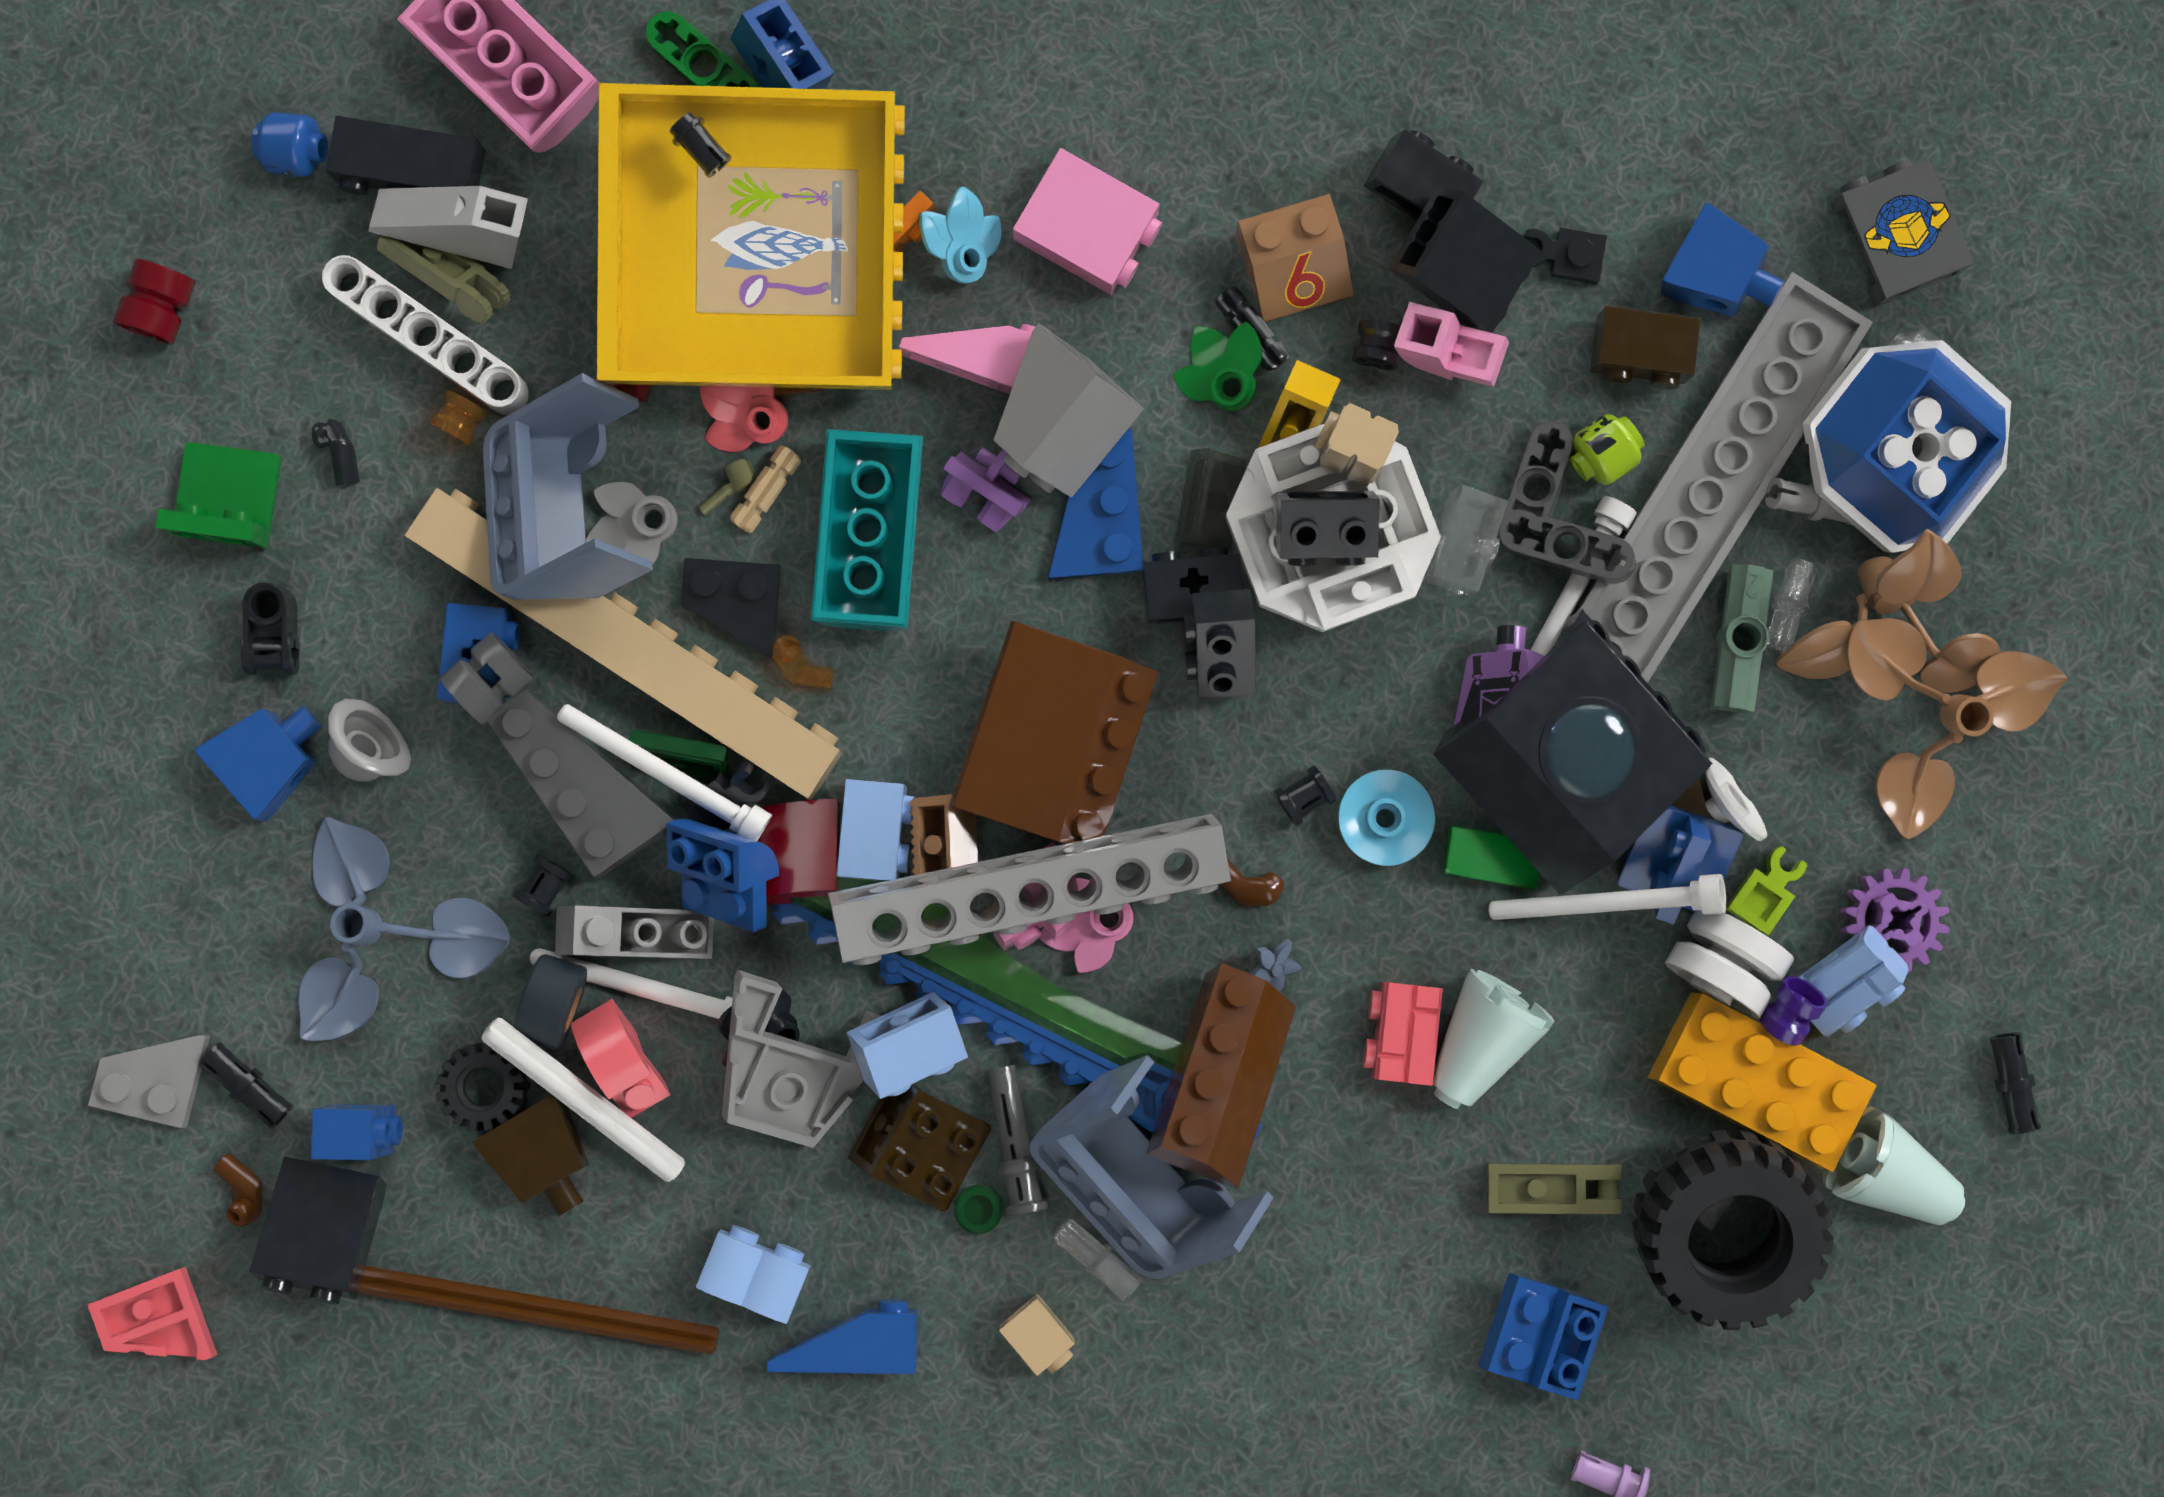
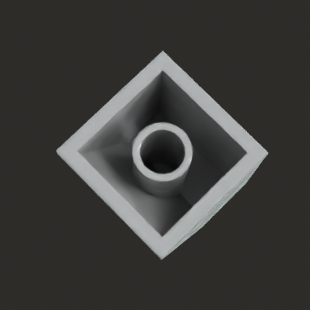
[994,323,1144,498]

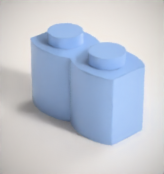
[696,1225,811,1324]

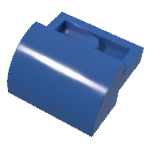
[666,819,779,932]
[1478,1272,1609,1400]

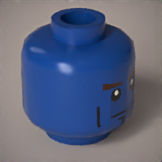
[251,112,328,177]

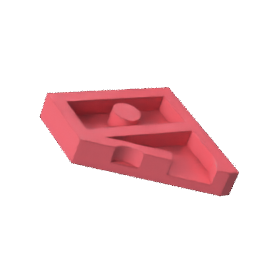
[88,1267,218,1360]

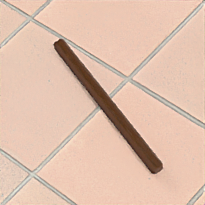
[358,1266,719,1354]

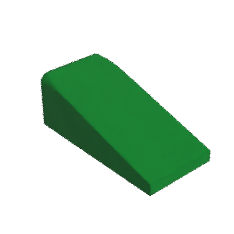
[1441,826,1539,890]

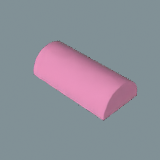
[397,0,600,153]

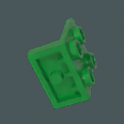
[155,442,282,549]

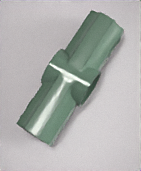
[1710,564,1774,714]

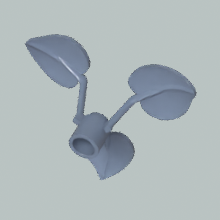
[298,818,510,1041]

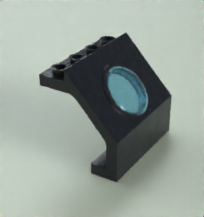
[1433,609,1713,895]

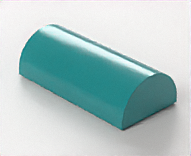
[811,429,923,631]

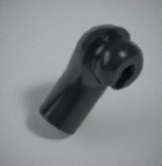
[312,419,360,485]

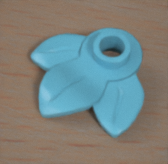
[919,187,1002,284]

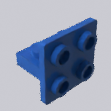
[1617,805,1743,925]

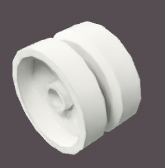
[1665,910,1794,1018]

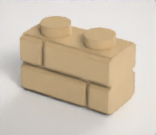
[1314,403,1399,486]

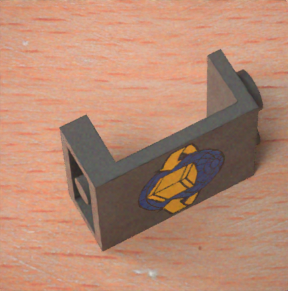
[1830,159,1974,308]

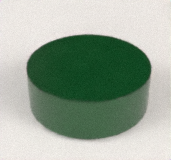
[954,1184,1003,1234]

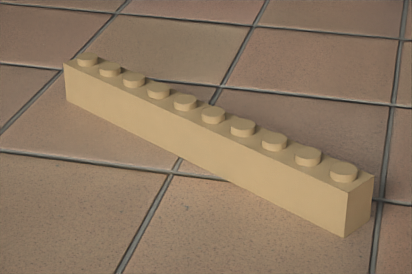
[404,488,843,800]

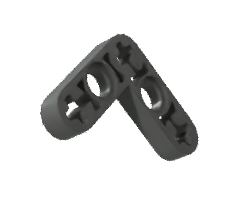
[1499,421,1636,584]

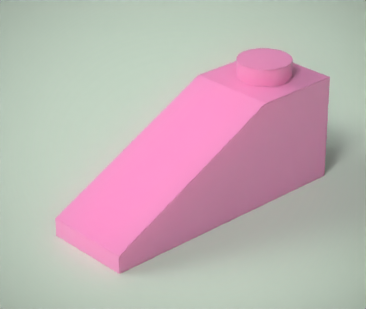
[899,324,1035,394]

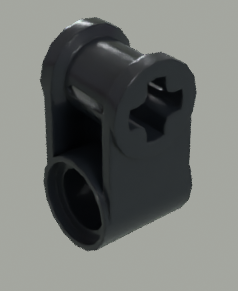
[241,582,300,675]

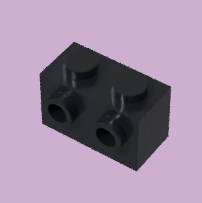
[1276,491,1380,566]
[1183,589,1256,699]

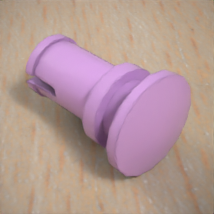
[1570,1450,1650,1497]

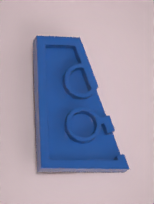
[1048,429,1143,579]

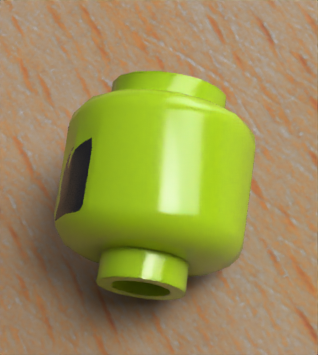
[1570,414,1645,485]

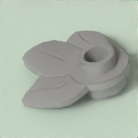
[586,482,678,565]

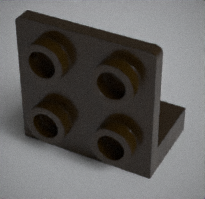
[847,1083,991,1211]

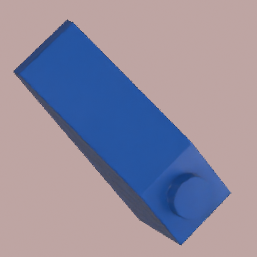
[767,1299,918,1374]

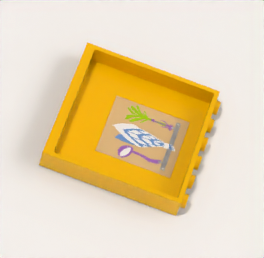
[597,83,905,390]

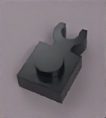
[1524,227,1607,285]
[680,761,770,831]

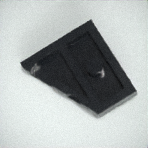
[681,558,781,657]

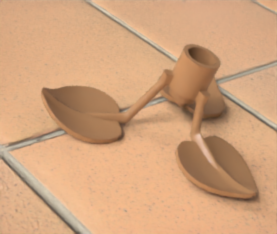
[1774,529,2001,693]
[1846,618,2068,839]

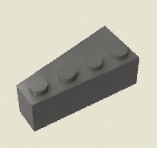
[487,690,676,879]

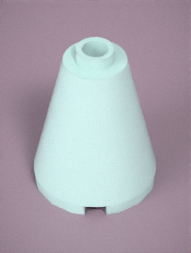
[1433,969,1555,1109]
[1823,1106,1965,1225]

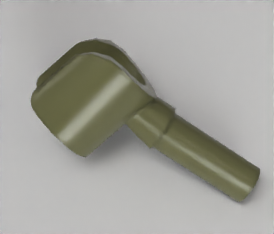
[698,459,757,516]

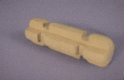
[730,445,801,533]

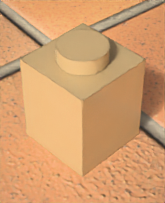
[999,1294,1075,1376]

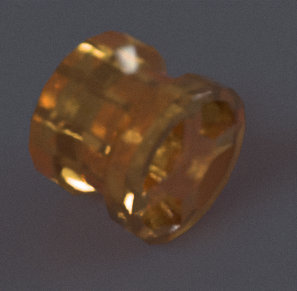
[428,389,489,447]

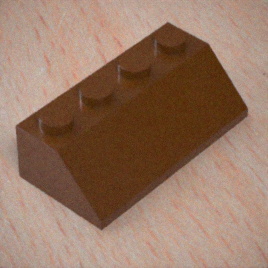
[1146,963,1296,1189]

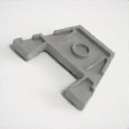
[722,970,882,1148]

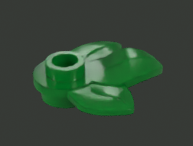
[1173,322,1262,411]

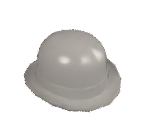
[328,698,411,782]

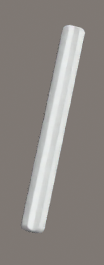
[481,1018,685,1182]

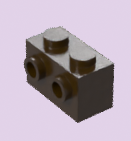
[1590,306,1701,389]

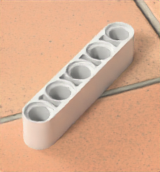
[322,255,529,415]

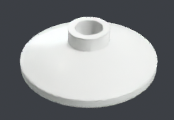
[1705,758,1767,841]

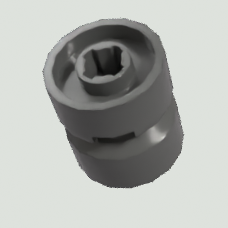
[439,632,535,724]

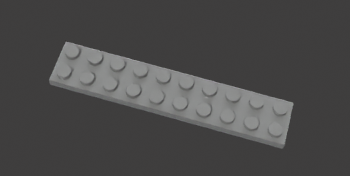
[1577,272,1873,723]

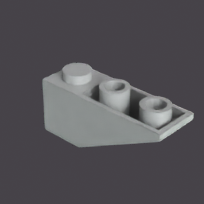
[368,186,528,269]
[555,906,714,959]

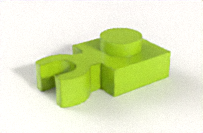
[1726,846,1807,936]

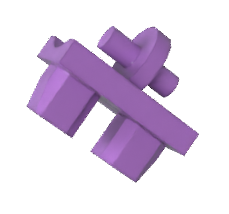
[940,447,1032,532]

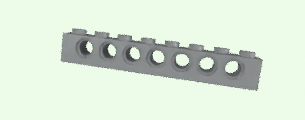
[828,814,1231,965]

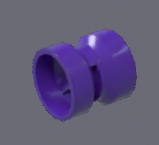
[1759,976,1828,1046]

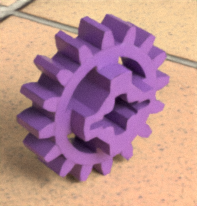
[1840,868,1950,972]

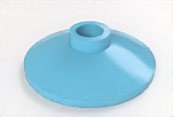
[1338,769,1435,866]

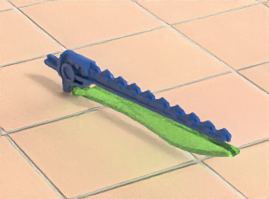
[772,877,1263,1142]

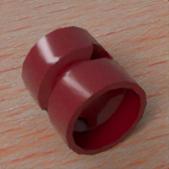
[112,259,196,345]

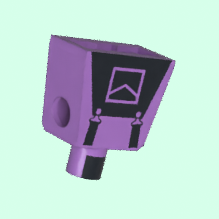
[1454,625,1559,734]

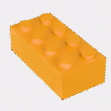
[1647,992,1877,1172]

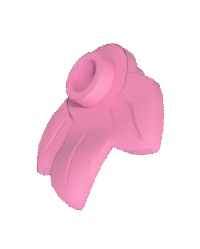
[1039,878,1133,973]

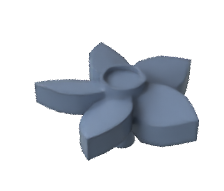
[1250,939,1302,992]

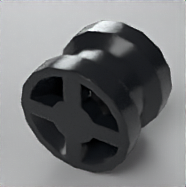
[1352,319,1401,370]

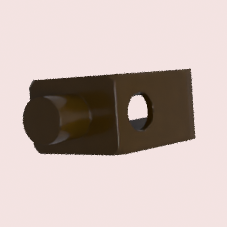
[472,1094,589,1217]

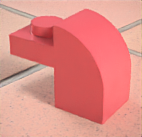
[570,999,670,1118]

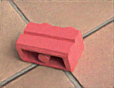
[1363,981,1443,1086]

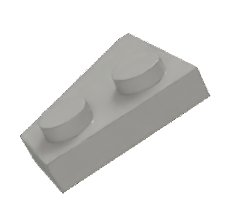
[88,1035,210,1128]

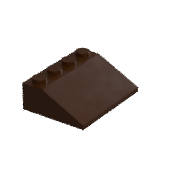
[949,621,1158,845]

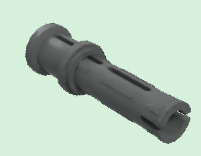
[985,1065,1048,1216]

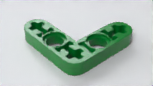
[646,11,758,87]

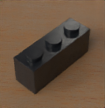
[325,116,486,195]

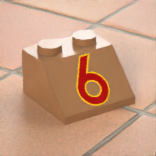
[1235,194,1353,323]

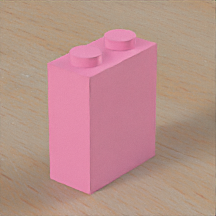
[1013,148,1163,295]

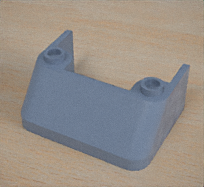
[483,373,653,600]
[1029,1055,1274,1279]

